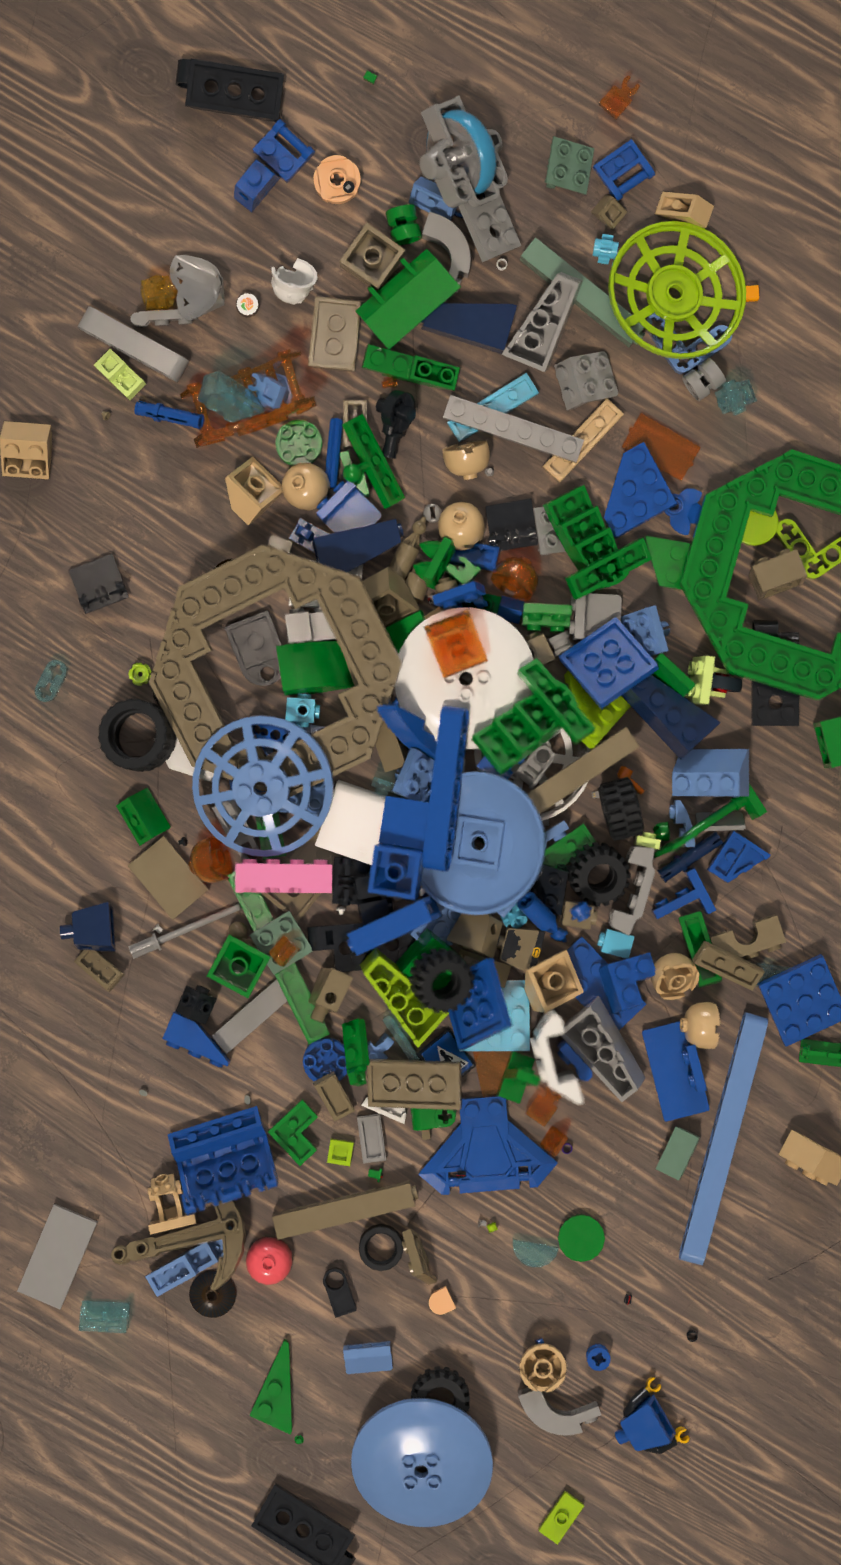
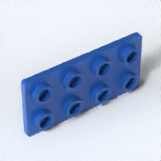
[642,1021,710,1122]

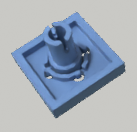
[621,605,670,656]
[392,748,434,801]

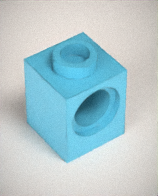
[597,928,635,959]

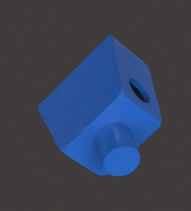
[234,160,280,213]

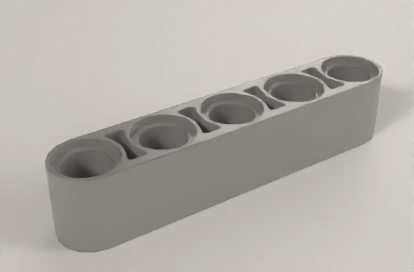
[77,306,189,382]

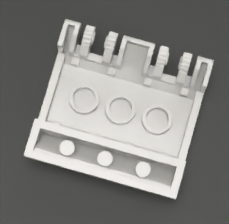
[530,1009,583,1104]

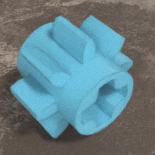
[592,234,619,264]
[500,902,527,928]

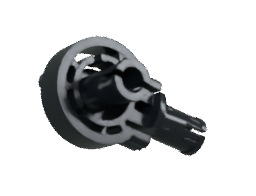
[376,390,416,459]

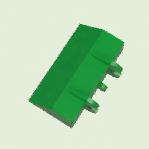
[356,249,461,350]

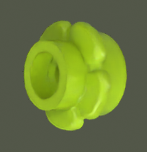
[128,663,151,686]

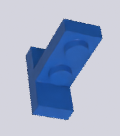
[651,868,716,919]

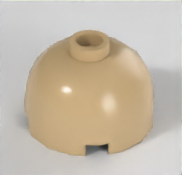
[442,441,490,480]
[282,463,330,510]
[438,502,485,551]
[651,953,700,1000]
[680,1002,720,1049]
[519,1343,567,1392]

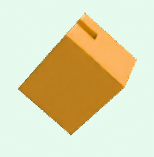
[746,285,759,302]

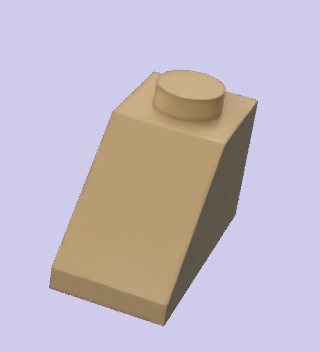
[655,192,714,228]

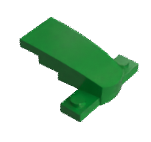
[543,485,652,599]
[472,658,596,775]

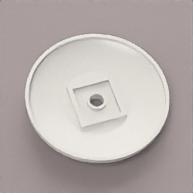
[395,607,534,749]

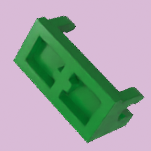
[445,557,481,586]

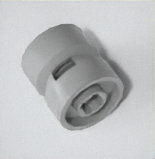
[682,358,726,402]

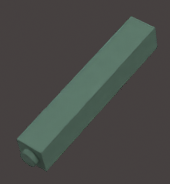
[520,237,645,348]

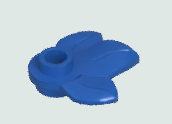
[665,488,702,535]

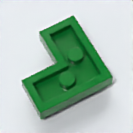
[268,1099,318,1166]

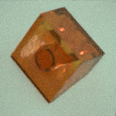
[424,609,488,678]

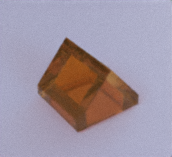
[269,936,300,967]

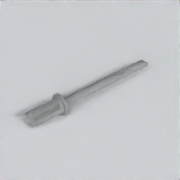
[128,903,241,959]

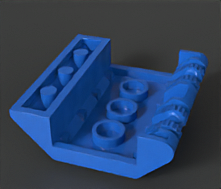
[167,1106,278,1215]

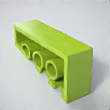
[360,948,449,1048]

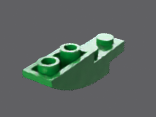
[362,344,460,391]

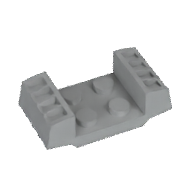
[608,846,655,935]

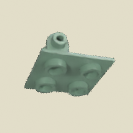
[545,136,594,195]
[250,911,313,975]

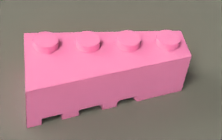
[235,859,333,893]

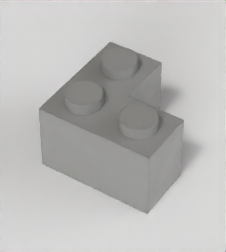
[285,608,337,644]

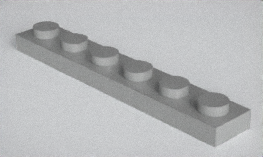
[443,395,584,463]

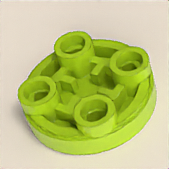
[742,511,779,546]

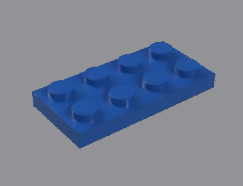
[567,936,646,1030]

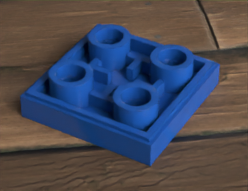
[379,796,429,850]

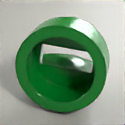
[653,822,670,841]

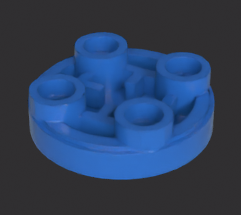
[303,1037,347,1081]

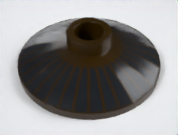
[189,1270,236,1318]

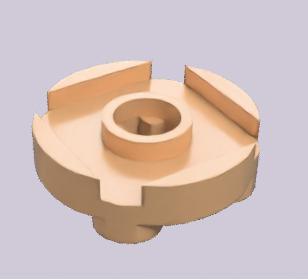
[314,155,361,204]

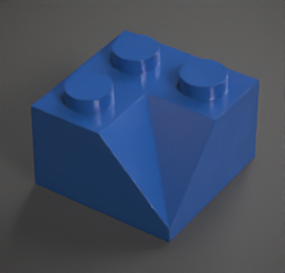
[368,843,423,900]

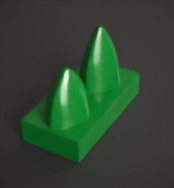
[413,537,456,590]

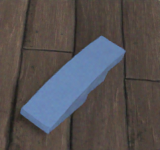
[145,1226,232,1297]

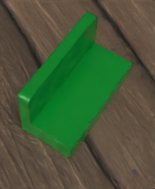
[116,788,170,846]

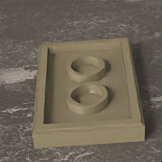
[308,296,362,372]
[128,836,209,920]

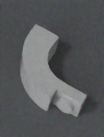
[422,212,471,298]
[518,1387,601,1436]

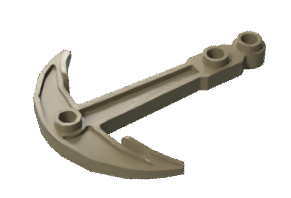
[111,1200,246,1291]

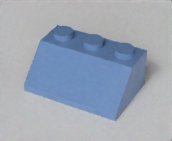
[672,749,749,796]

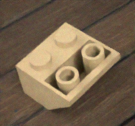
[0,421,52,479]

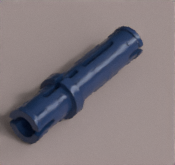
[657,831,724,883]

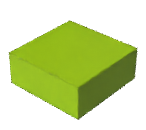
[327,1138,354,1166]

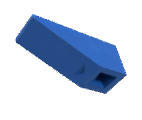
[162,1011,230,1068]

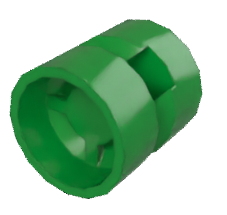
[385,204,422,246]

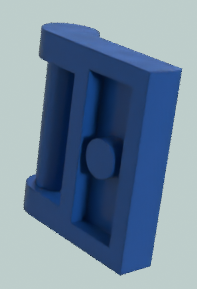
[252,119,315,183]
[593,139,655,201]
[557,1039,592,1081]

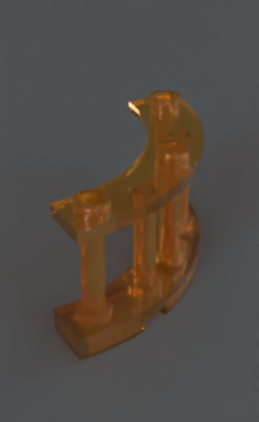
[180,349,317,448]

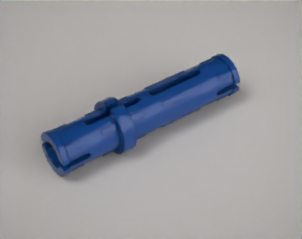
[134,400,205,429]

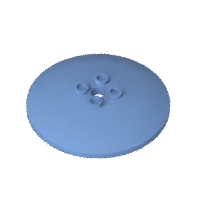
[421,772,546,915]
[351,1398,493,1527]

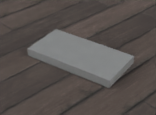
[17,1204,98,1309]

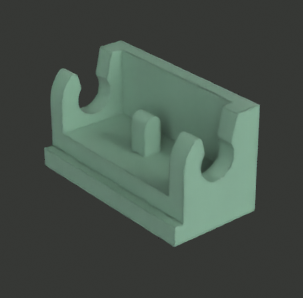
[656,1126,701,1181]

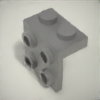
[554,351,618,410]
[569,593,622,640]

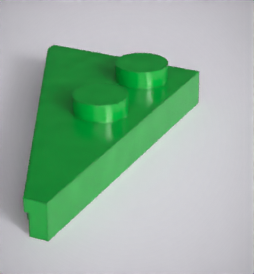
[249,1339,292,1435]

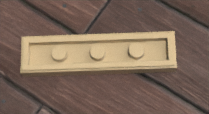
[543,398,624,483]

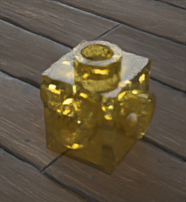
[140,275,177,311]

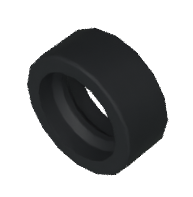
[359,1224,403,1271]

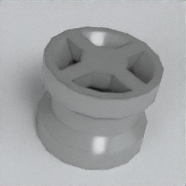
[547,631,574,657]

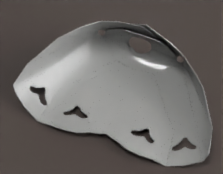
[169,255,225,321]

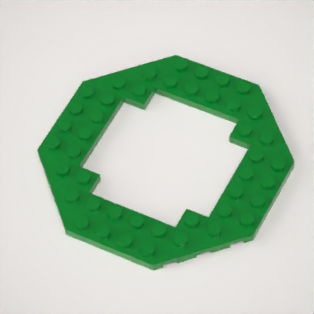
[679,449,841,701]

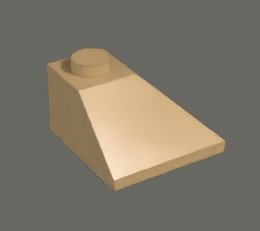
[225,457,283,525]
[524,950,584,1013]

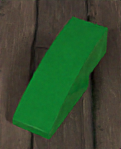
[678,911,722,988]

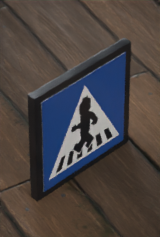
[416,1028,476,1078]

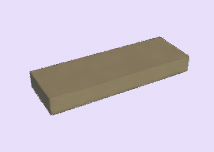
[692,941,765,991]

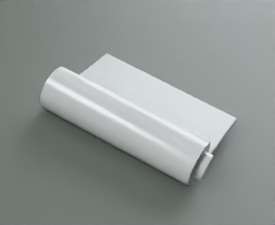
[315,779,386,865]

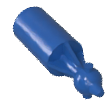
[517,892,568,942]

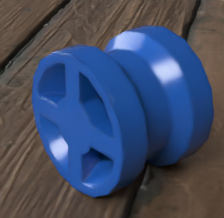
[586,1344,611,1371]

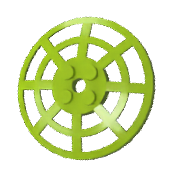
[608,221,746,359]

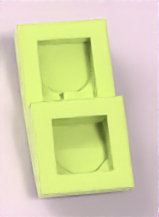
[94,349,146,400]

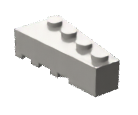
[501,272,583,372]
[560,996,646,1102]

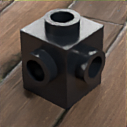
[176,985,217,1024]

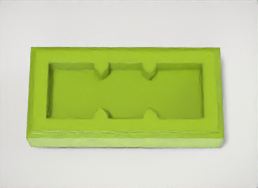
[538,1491,584,1545]

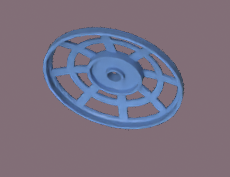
[192,715,334,857]

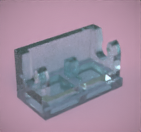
[79,1300,130,1333]

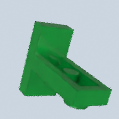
[496,1051,541,1104]

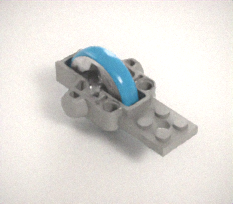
[419,96,522,262]

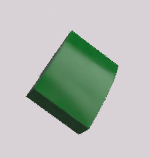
[276,641,354,696]

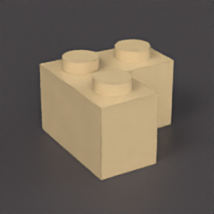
[778,1130,841,1186]

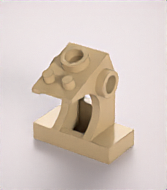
[148,1173,198,1235]

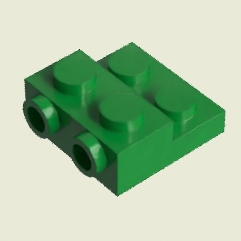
[522,603,572,632]

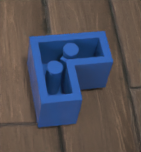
[599,952,655,1014]

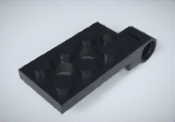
[307,923,415,972]

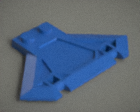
[418,1096,558,1195]

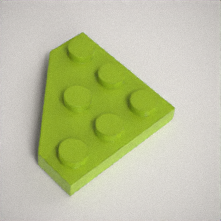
[564,671,631,750]

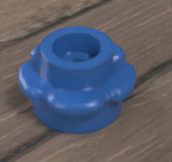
[569,901,592,922]

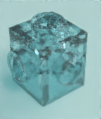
[715,379,757,416]

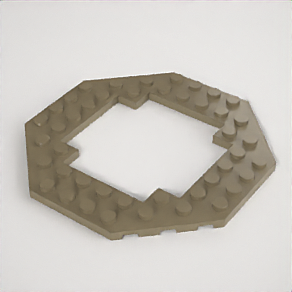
[149,544,402,798]

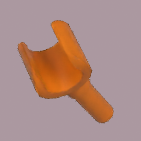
[617,766,645,795]

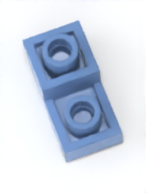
[669,800,695,847]

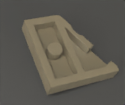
[402,1229,437,1285]

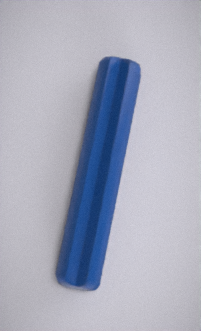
[325,418,343,488]

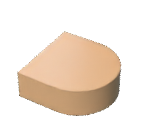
[429,1286,456,1315]

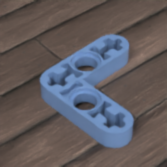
[647,313,732,374]

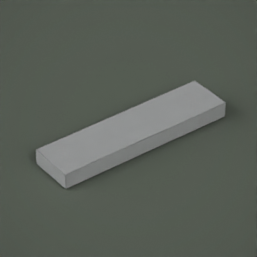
[212,979,287,1054]

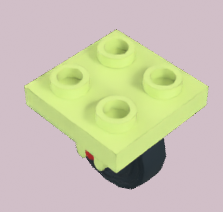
[685,656,742,705]

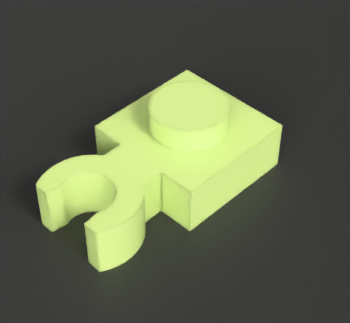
[634,832,661,849]

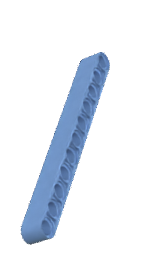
[679,1012,768,1266]

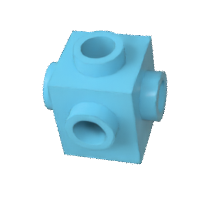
[285,694,320,728]

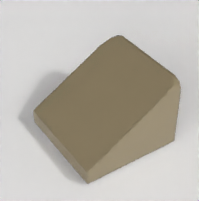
[591,195,627,230]

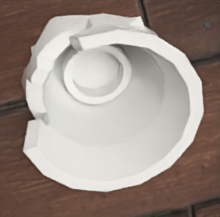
[271,258,318,305]

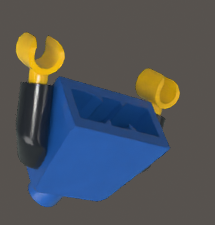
[615,1377,690,1454]

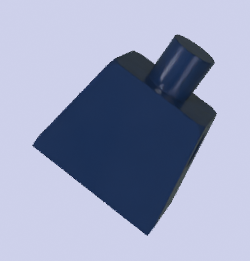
[60,902,116,951]

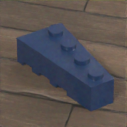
[621,675,721,760]

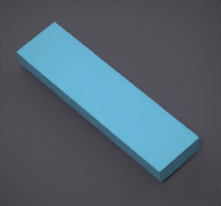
[447,373,539,443]

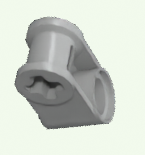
[513,745,554,790]

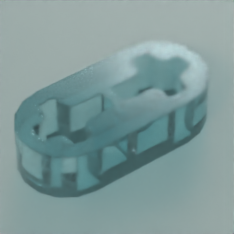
[35,660,68,702]

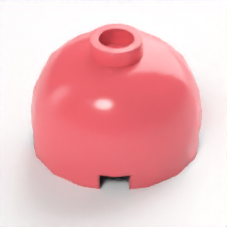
[246,1237,293,1285]

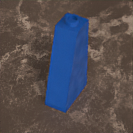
[347,896,443,956]

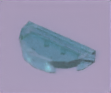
[513,1239,559,1267]

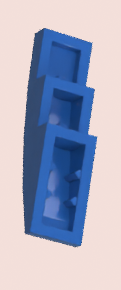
[377,705,436,760]

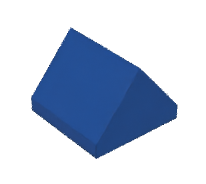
[497,596,524,624]

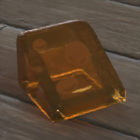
[540,1126,568,1157]

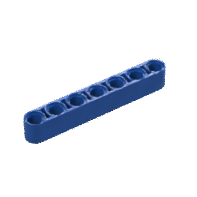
[422,706,469,872]

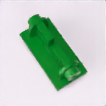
[799,1039,841,1067]

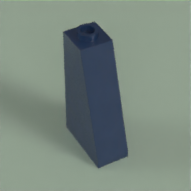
[421,303,517,354]
[311,519,404,573]

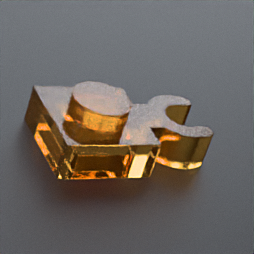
[599,75,640,120]
[525,1085,563,1127]

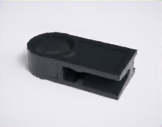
[323,1267,357,1318]

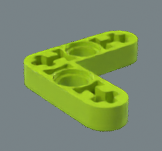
[776,519,841,579]

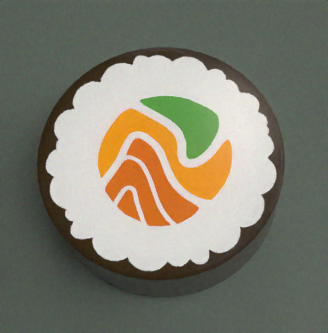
[236,293,260,317]

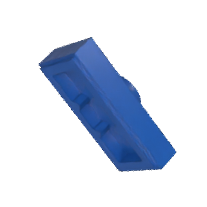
[450,543,500,571]

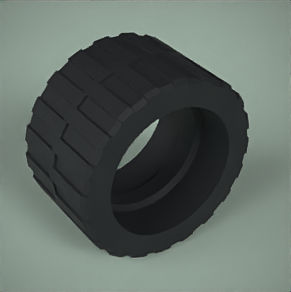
[98,699,177,772]

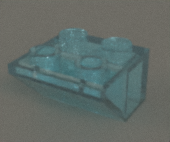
[198,370,264,422]

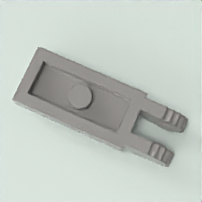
[130,309,198,327]
[212,799,260,861]

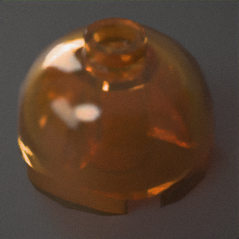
[490,557,538,601]
[189,835,233,883]

